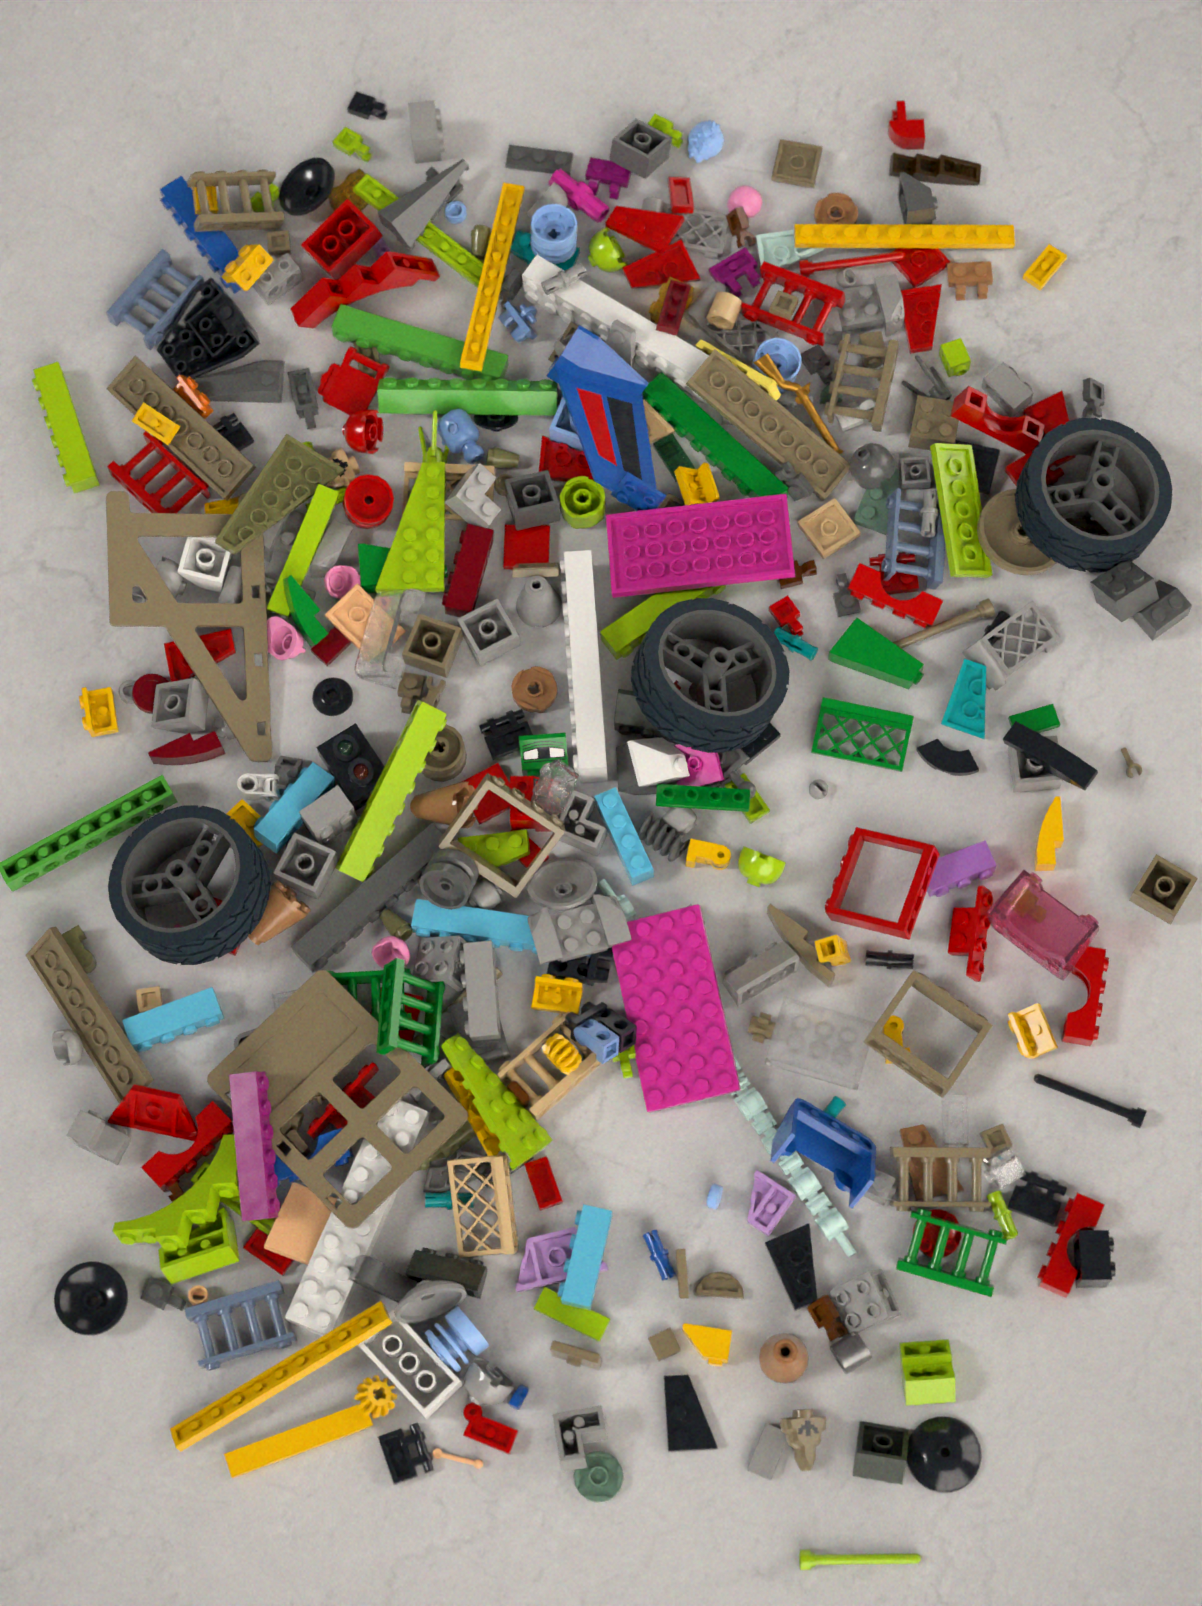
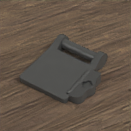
[440,1002,511,1062]

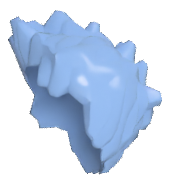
[687,120,724,163]

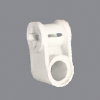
[237,773,282,802]

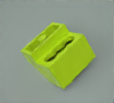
[899,1339,956,1405]

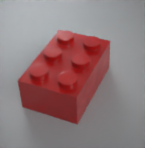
[301,198,383,280]

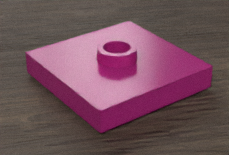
[674,744,724,786]

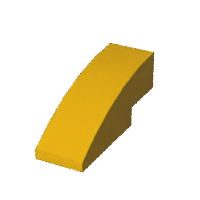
[1035,796,1064,871]

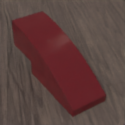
[148,731,226,765]

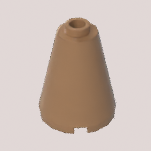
[410,781,478,828]

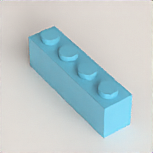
[254,762,335,854]
[594,787,654,886]
[122,987,225,1052]
[558,1204,612,1310]

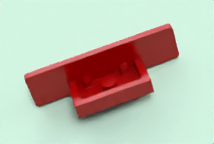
[948,885,993,982]
[307,1062,379,1140]

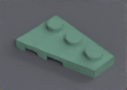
[853,469,899,536]

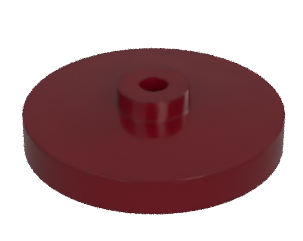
[132,674,169,714]

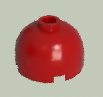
[342,409,384,454]

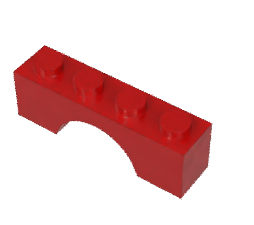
[950,386,1044,454]
[847,563,944,629]
[1062,945,1109,1046]
[141,1101,234,1192]
[1037,1193,1105,1298]

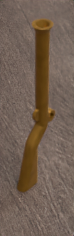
[753,353,844,455]

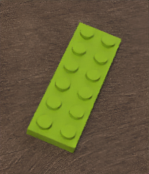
[930,443,993,578]

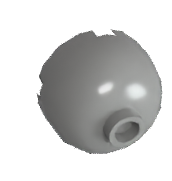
[526,182,568,220]
[156,557,187,598]
[464,1358,514,1405]

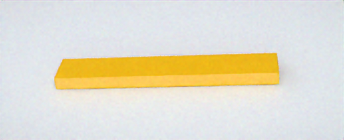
[224,1404,373,1478]

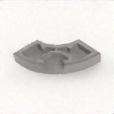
[423,1149,482,1193]

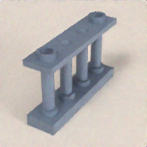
[106,249,205,350]
[881,488,945,590]
[184,1280,297,1371]

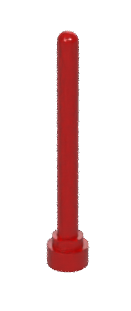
[799,251,905,277]

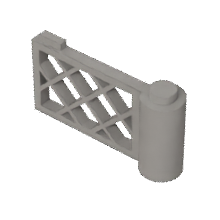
[640,197,728,259]
[683,282,779,367]
[217,566,316,630]
[962,601,1059,691]

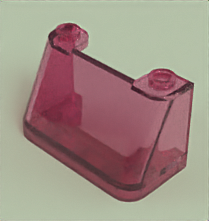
[987,870,1100,981]

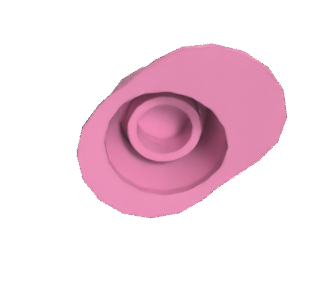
[267,616,306,661]

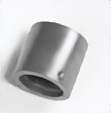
[830,1331,872,1374]

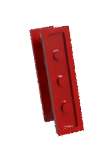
[741,261,846,346]
[107,431,211,514]

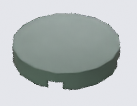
[574,1451,624,1503]

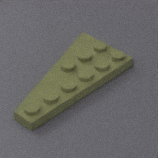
[215,434,344,555]

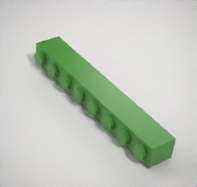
[332,304,509,380]
[378,377,558,416]

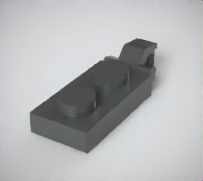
[287,368,319,429]

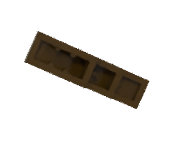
[889,152,981,185]

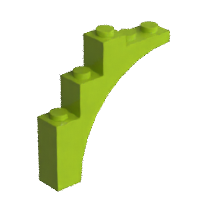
[113,1134,240,1251]

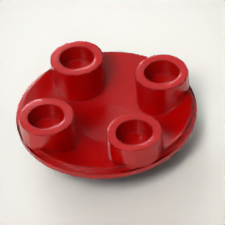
[913,1209,962,1257]

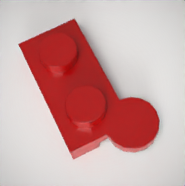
[463,1402,519,1455]

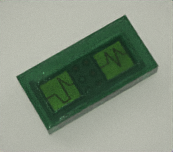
[653,433,695,482]

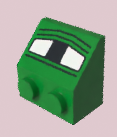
[519,732,569,778]

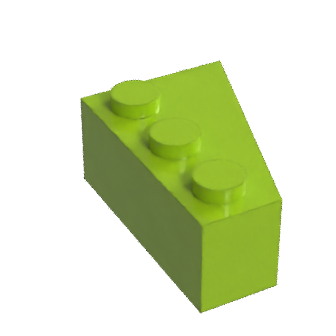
[158,1207,240,1284]

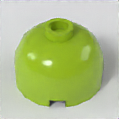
[587,227,628,273]
[738,846,786,888]

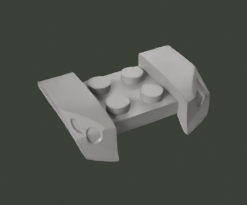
[812,274,905,345]
[263,510,353,578]
[528,894,632,964]

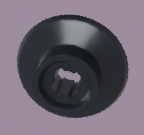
[312,677,353,716]

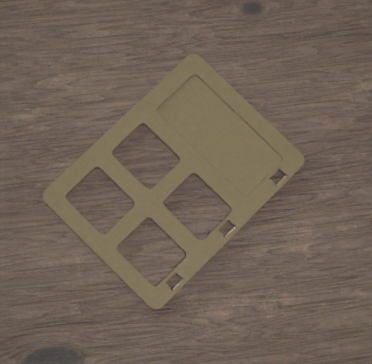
[207,970,468,1229]

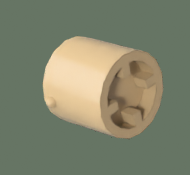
[707,292,742,330]

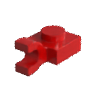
[769,595,803,636]

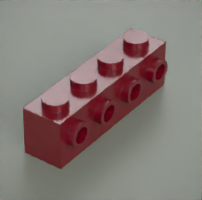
[442,524,494,617]

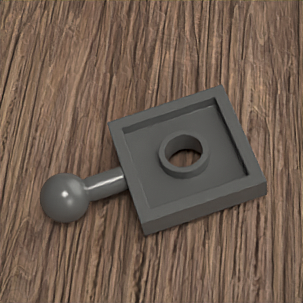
[710,748,756,799]

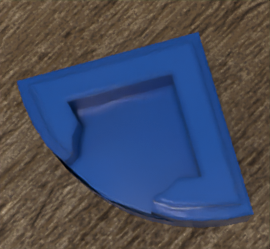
[509,1384,529,1410]

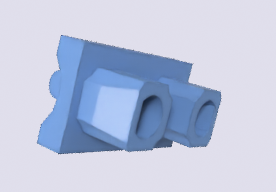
[498,301,538,343]

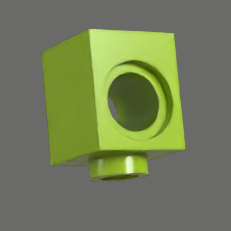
[939,338,971,377]

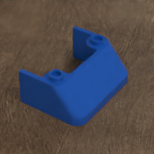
[770,1098,876,1209]

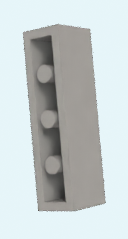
[460,940,501,1041]

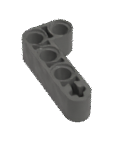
[349,1255,419,1303]

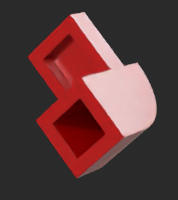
[888,101,925,150]

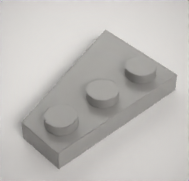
[605,319,635,370]

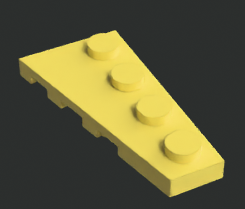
[695,339,781,401]

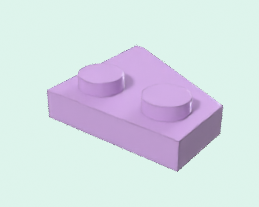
[747,1170,796,1237]

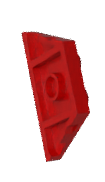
[108,1084,198,1141]

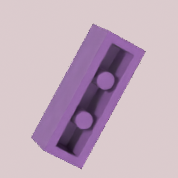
[927,841,997,897]

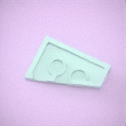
[756,230,824,268]

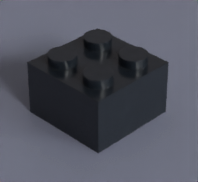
[1073,1230,1116,1288]

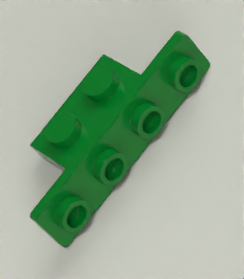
[656,784,751,812]

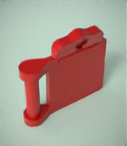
[318,346,390,415]

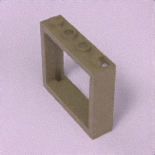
[438,773,565,898]
[863,970,993,1098]

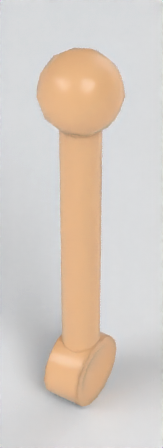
[433,1448,483,1469]

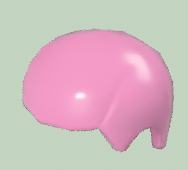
[727,186,762,218]
[324,565,361,599]
[371,936,410,968]

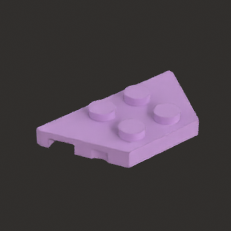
[516,1227,608,1293]

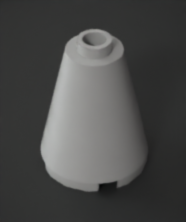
[516,576,562,627]

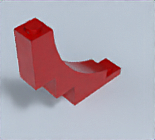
[290,251,440,329]

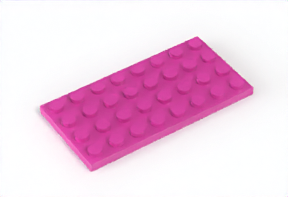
[606,494,795,598]
[612,904,741,1113]

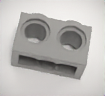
[254,253,303,306]

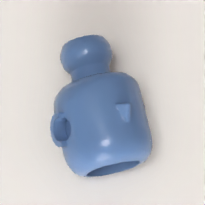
[437,409,484,464]

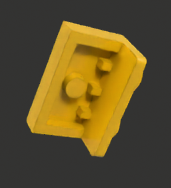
[221,244,273,291]
[674,462,719,505]
[79,687,119,737]
[531,974,583,1016]
[1008,1003,1058,1059]

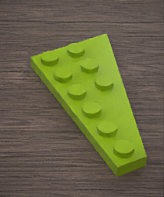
[375,462,446,593]
[441,1033,553,1170]

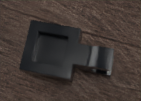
[347,91,388,120]

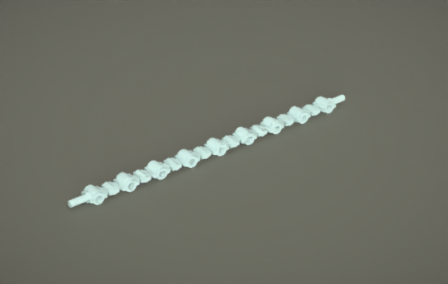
[598,879,857,1258]

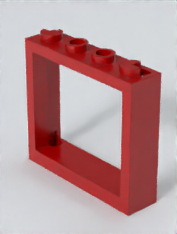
[825,827,940,940]

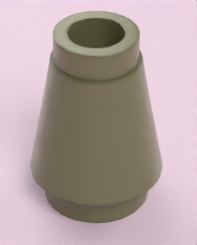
[471,225,491,259]
[486,446,519,468]
[379,909,413,941]

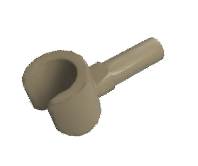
[1121,747,1142,778]

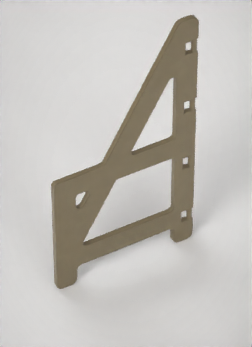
[106,491,272,762]

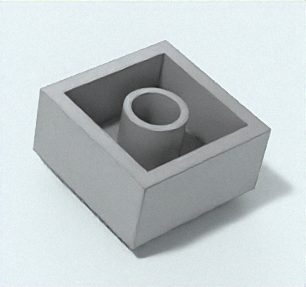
[899,456,931,489]

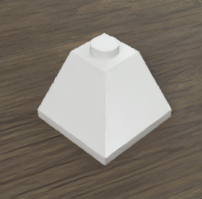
[627,737,690,787]

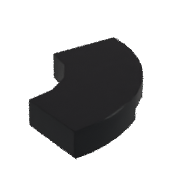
[916,739,979,776]

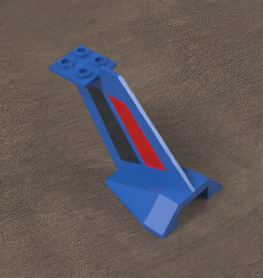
[546,325,666,511]

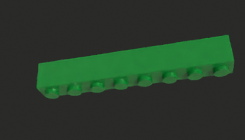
[643,372,789,498]

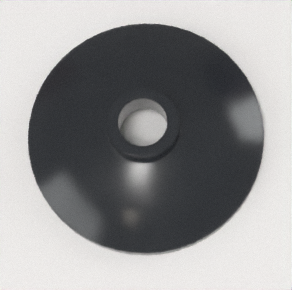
[474,415,518,432]

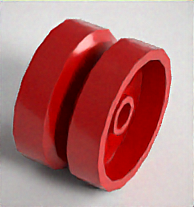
[343,474,394,529]

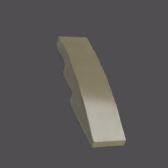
[767,904,835,987]

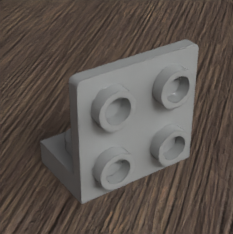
[412,936,468,991]
[830,1269,901,1335]

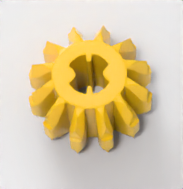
[542,1033,582,1075]
[354,1375,397,1419]

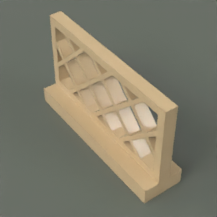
[402,462,496,521]
[447,1153,519,1257]

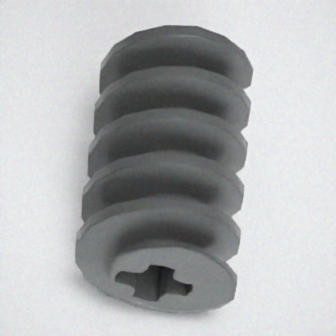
[638,813,690,862]

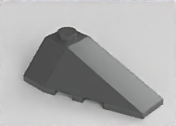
[195,361,285,403]

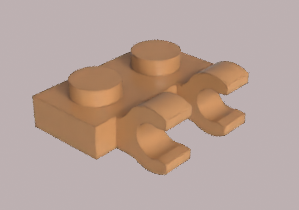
[946,261,993,301]

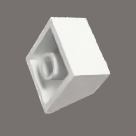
[177,537,232,593]

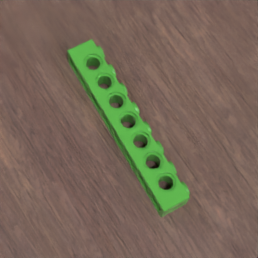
[0,774,177,892]

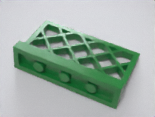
[811,697,914,772]

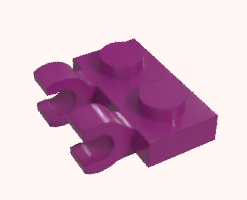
[585,157,632,200]
[709,247,761,297]

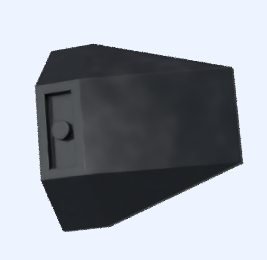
[157,277,260,379]

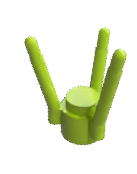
[418,411,449,464]

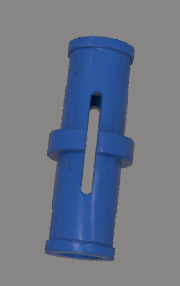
[643,1229,676,1281]

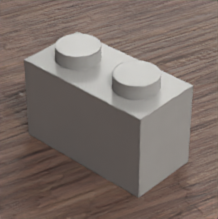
[981,362,1034,417]

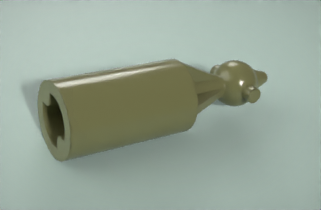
[415,1121,476,1172]

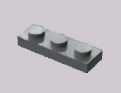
[505,145,573,176]

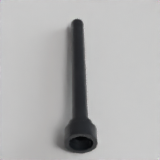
[1034,1074,1147,1128]

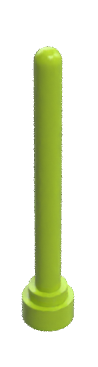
[799,1549,921,1570]

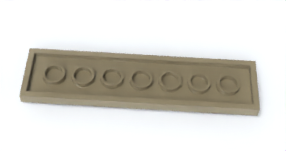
[686,349,850,501]
[106,356,256,501]
[26,926,154,1103]

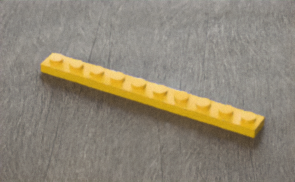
[460,182,525,371]
[794,224,1015,249]
[170,1301,392,1452]

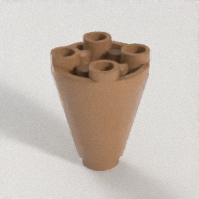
[248,880,311,946]
[759,1333,808,1383]

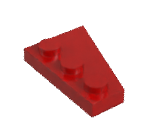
[1023,390,1076,467]
[164,629,236,682]

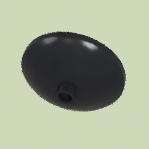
[279,157,335,216]
[54,1261,128,1336]
[907,1416,981,1493]

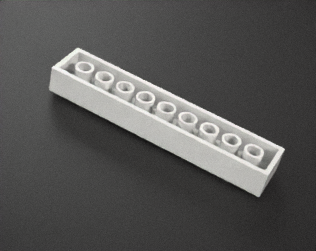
[522,255,709,404]
[560,550,608,783]
[285,1100,430,1336]

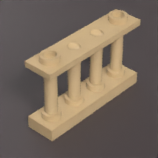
[497,1011,601,1121]

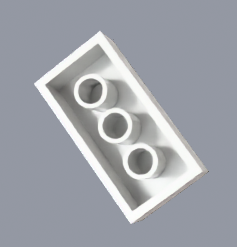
[358,1309,463,1419]

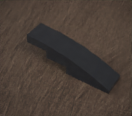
[1003,721,1098,791]

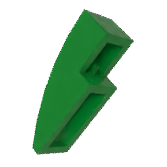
[283,575,329,646]

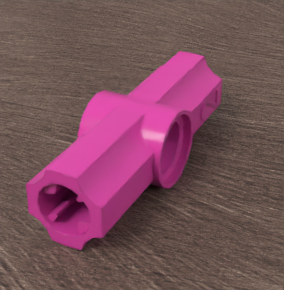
[548,169,610,223]

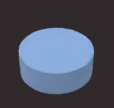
[445,201,467,224]
[707,1184,723,1209]

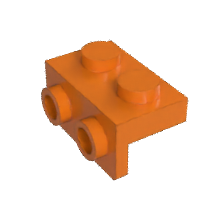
[173,375,214,419]

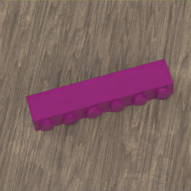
[229,1071,280,1221]

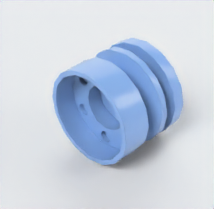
[531,204,577,264]
[750,338,801,394]
[424,1306,489,1373]

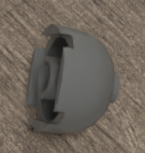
[849,443,896,490]

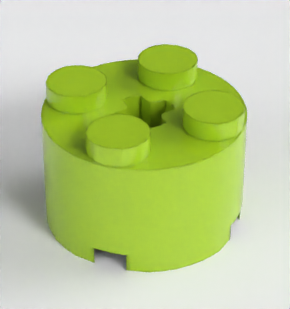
[560,476,606,529]

